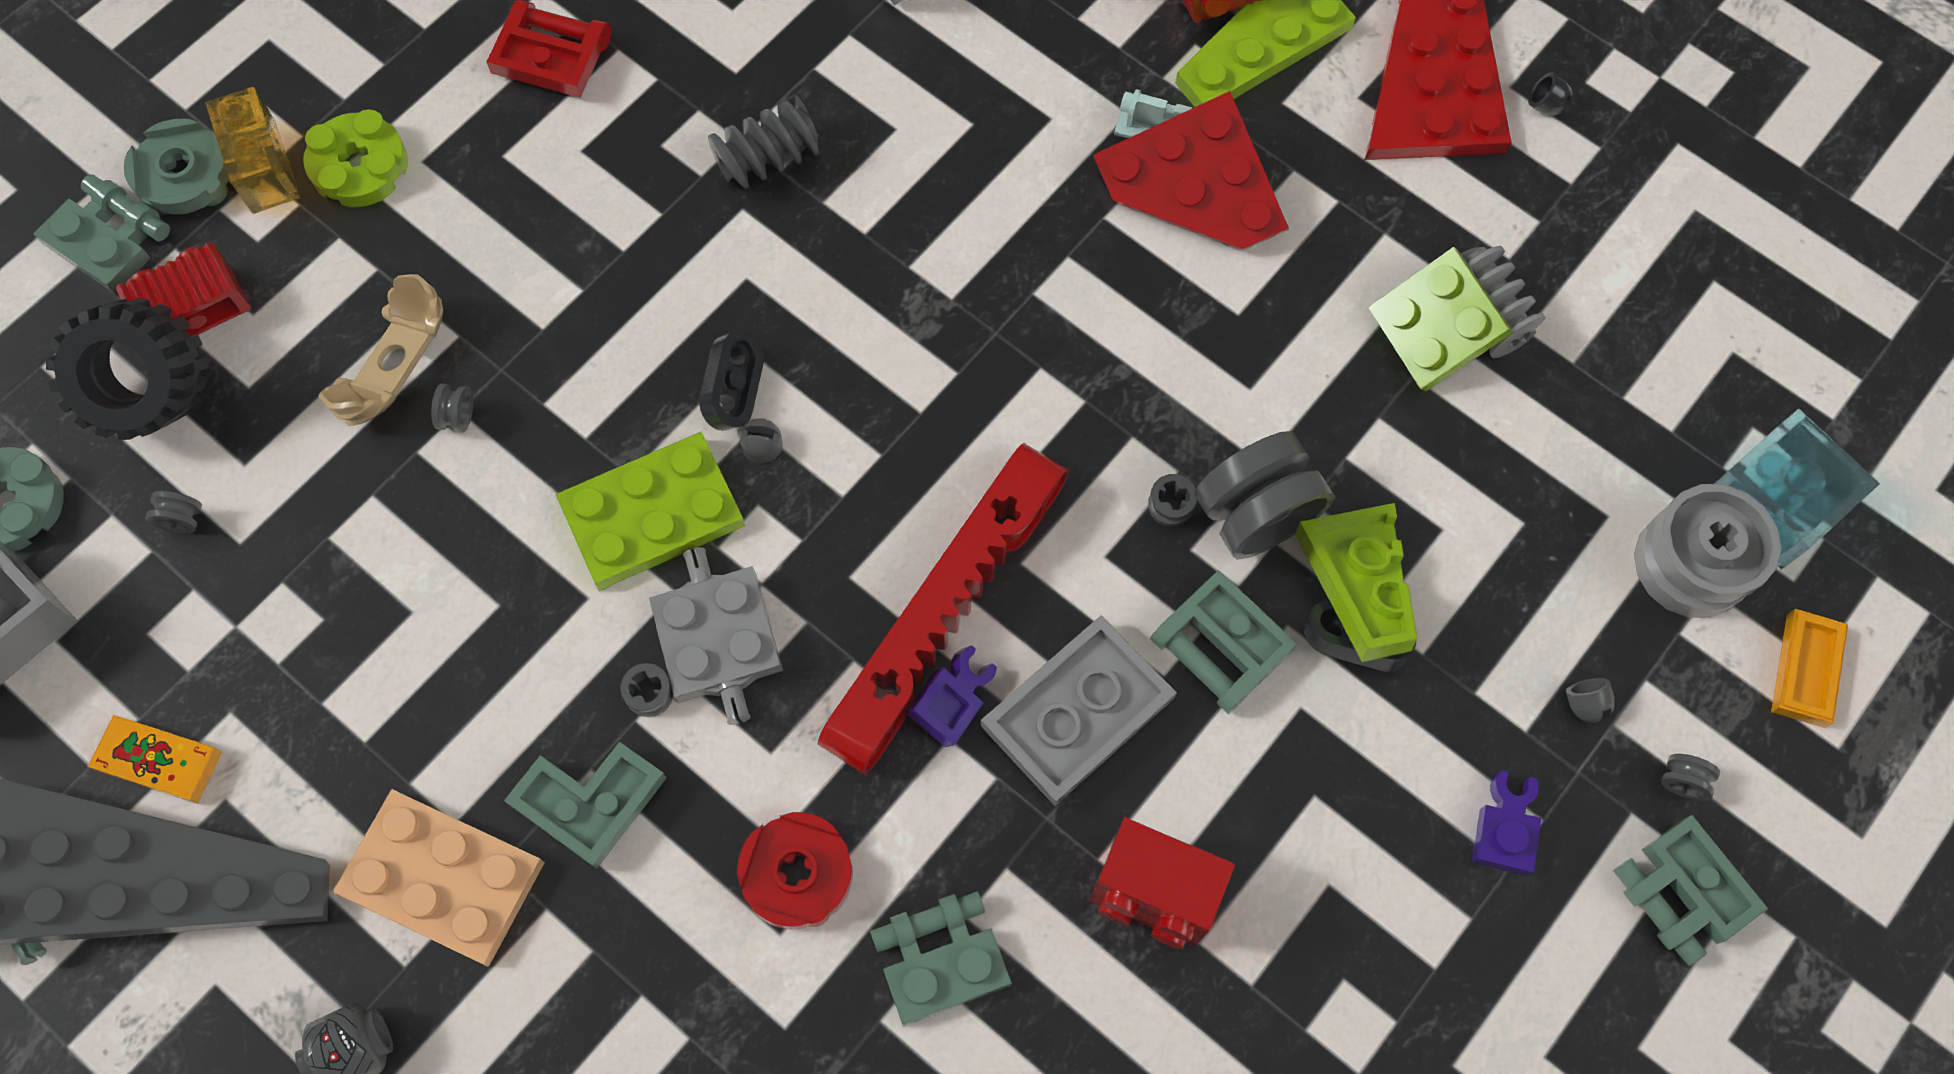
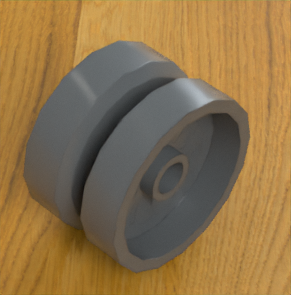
[1194,431,1336,560]

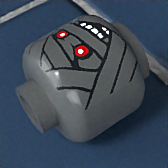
[295,1003,393,1074]

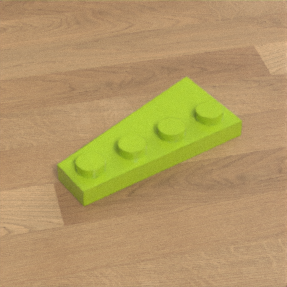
[1175,0,1356,107]

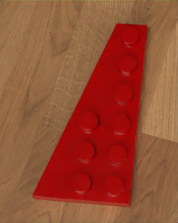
[1364,0,1512,160]

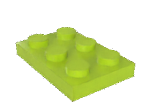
[555,431,745,591]

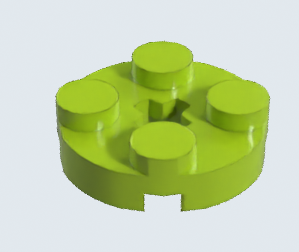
[303,109,408,207]

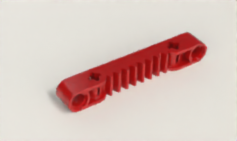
[817,443,1069,775]

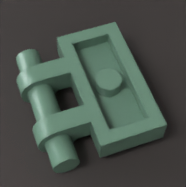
[33,174,170,294]
[1613,815,1768,966]
[870,891,1012,1027]

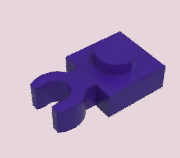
[905,645,997,748]
[1472,770,1541,876]

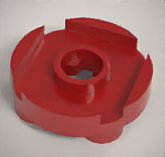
[737,812,853,930]

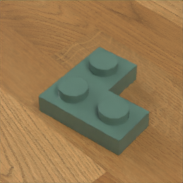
[504,742,667,869]

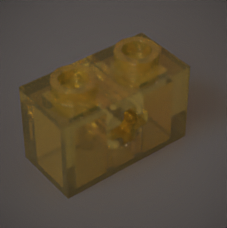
[205,87,301,214]

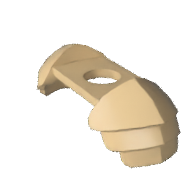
[318,274,443,427]

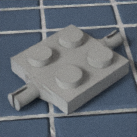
[649,547,783,725]

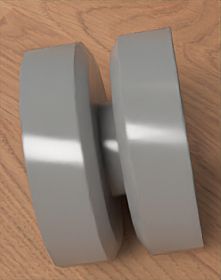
[1634,484,1781,618]

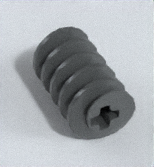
[708,95,819,189]

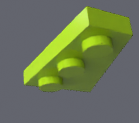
[1295,503,1418,662]

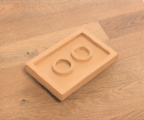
[333,789,545,967]

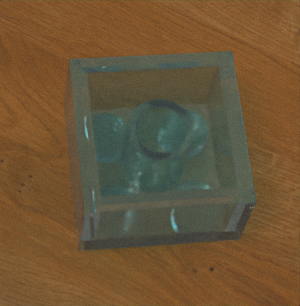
[1714,408,1880,570]

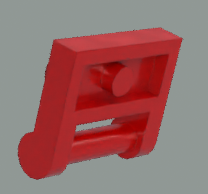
[486,0,611,98]

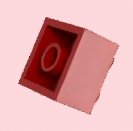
[1089,817,1235,949]

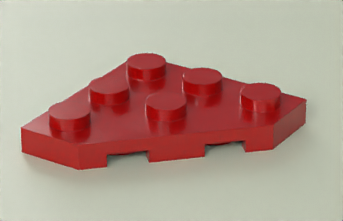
[1093,91,1289,251]

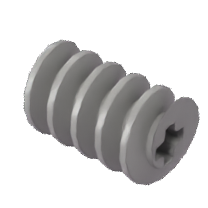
[1461,246,1546,358]

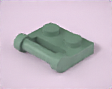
[1150,570,1298,715]

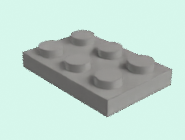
[980,615,1177,806]

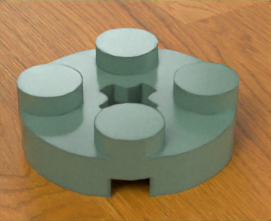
[124,119,232,215]
[0,447,64,551]

